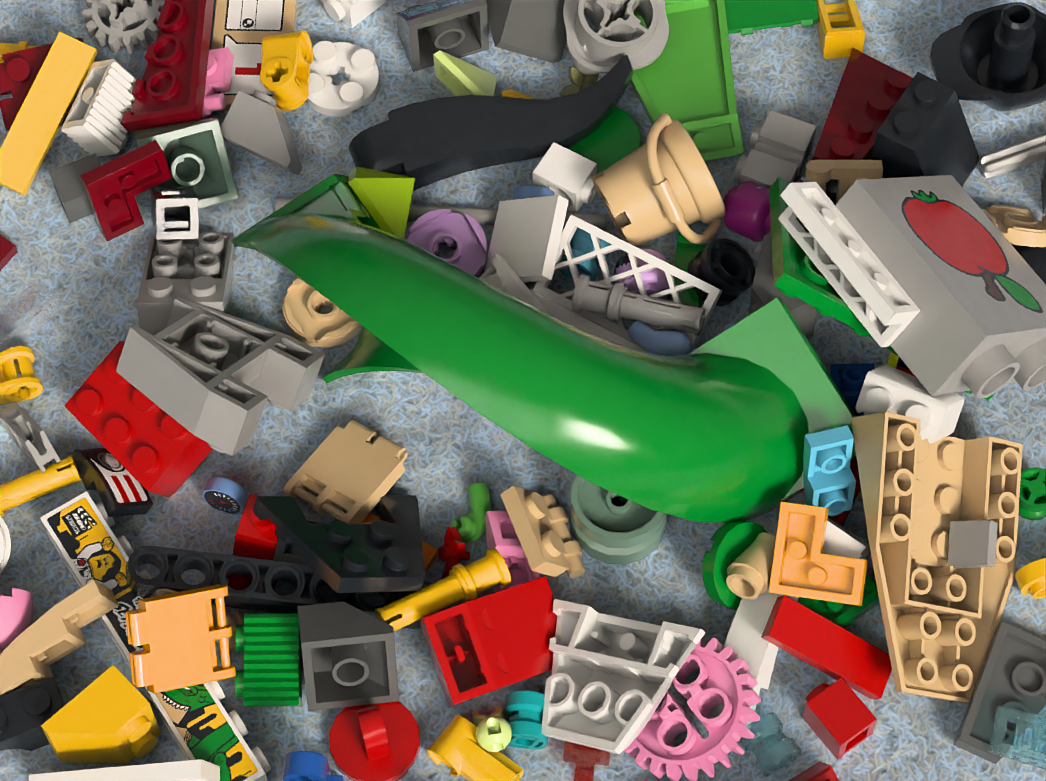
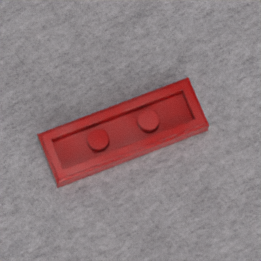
[761,595,892,700]

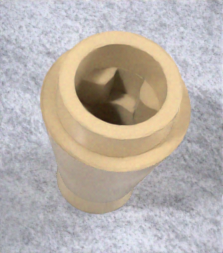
[726,532,776,600]

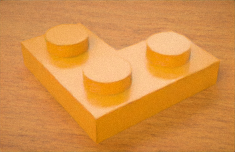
[769,502,868,606]

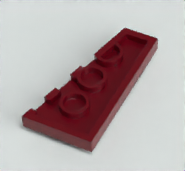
[120,0,214,132]
[812,48,913,181]

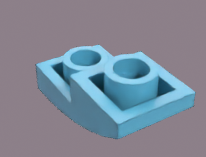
[803,425,856,516]

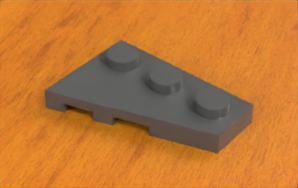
[953,621,1046,764]

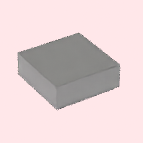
[948,520,998,568]

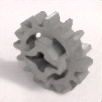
[82,0,165,54]

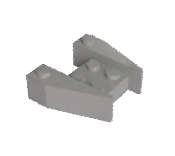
[116,297,325,456]

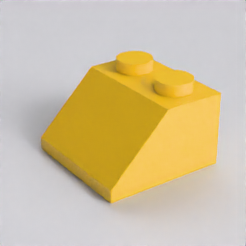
[41,665,161,764]

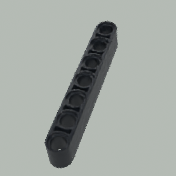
[127,546,436,629]

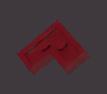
[80,140,172,242]

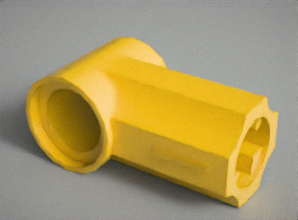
[427,715,524,781]

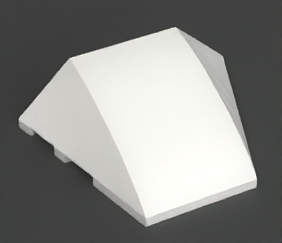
[541,599,705,754]

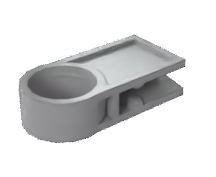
[0,401,61,472]

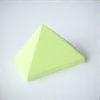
[433,50,497,96]

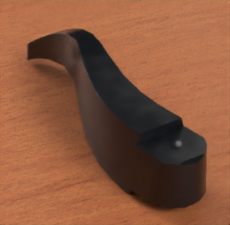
[349,55,633,191]

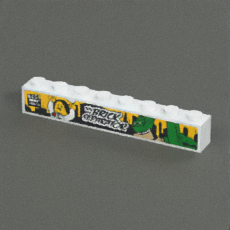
[40,491,271,781]

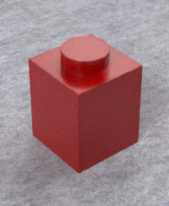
[803,677,877,759]

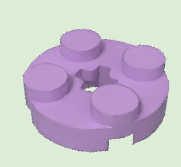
[406,209,488,278]

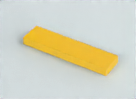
[0,31,98,196]

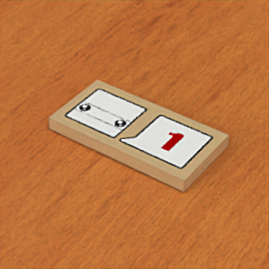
[211,0,298,112]

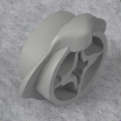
[563,0,669,75]

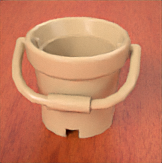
[591,113,726,247]

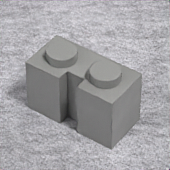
[734,110,816,189]

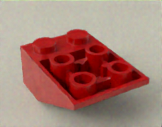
[419,576,557,708]

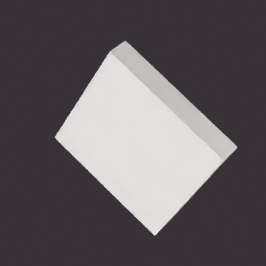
[484,195,569,282]

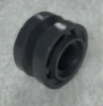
[687,238,756,306]

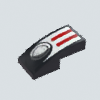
[71,448,153,517]

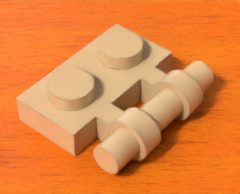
[500,485,586,578]

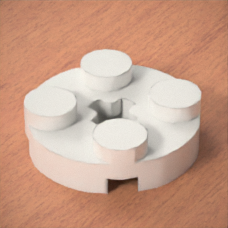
[307,41,380,117]

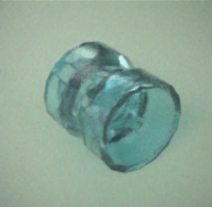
[739,712,802,777]

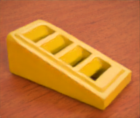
[816,0,865,59]

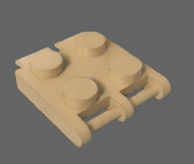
[284,420,408,524]

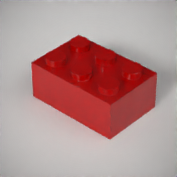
[64,340,213,498]

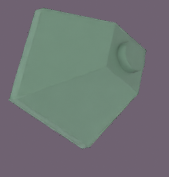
[134,118,238,209]

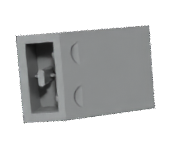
[137,231,234,335]

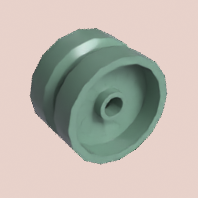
[571,474,667,565]

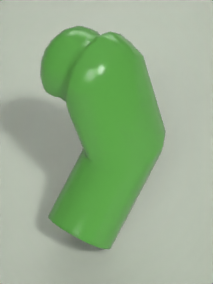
[451,483,493,543]

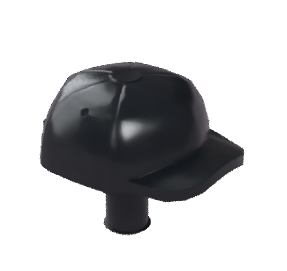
[930,2,1046,112]

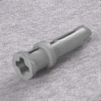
[572,274,706,336]

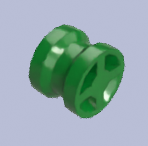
[1018,467,1046,521]

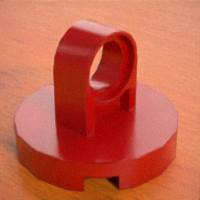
[329,701,420,781]

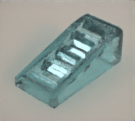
[989,706,1046,770]

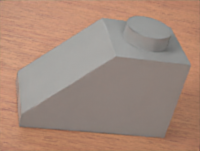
[220,90,302,175]

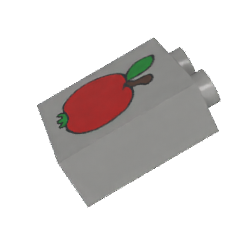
[811,175,1046,399]

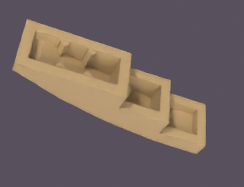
[0,579,119,696]

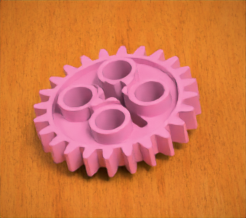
[624,638,761,781]

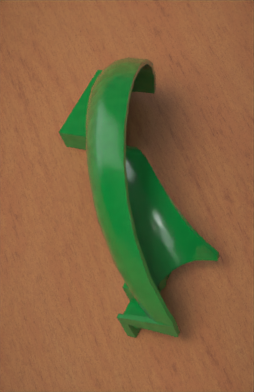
[231,174,857,523]

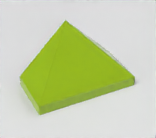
[348,167,415,239]

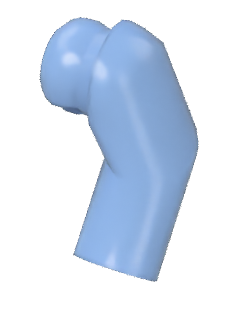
[628,321,693,356]

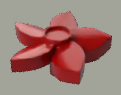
[438,527,470,579]

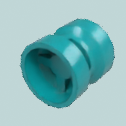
[504,691,548,750]

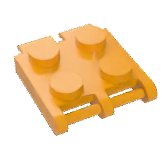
[125,584,236,694]

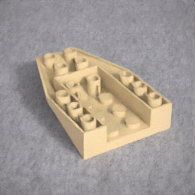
[851,412,1023,704]

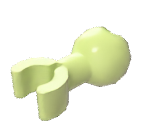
[472,706,512,752]

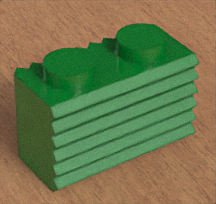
[235,613,302,707]

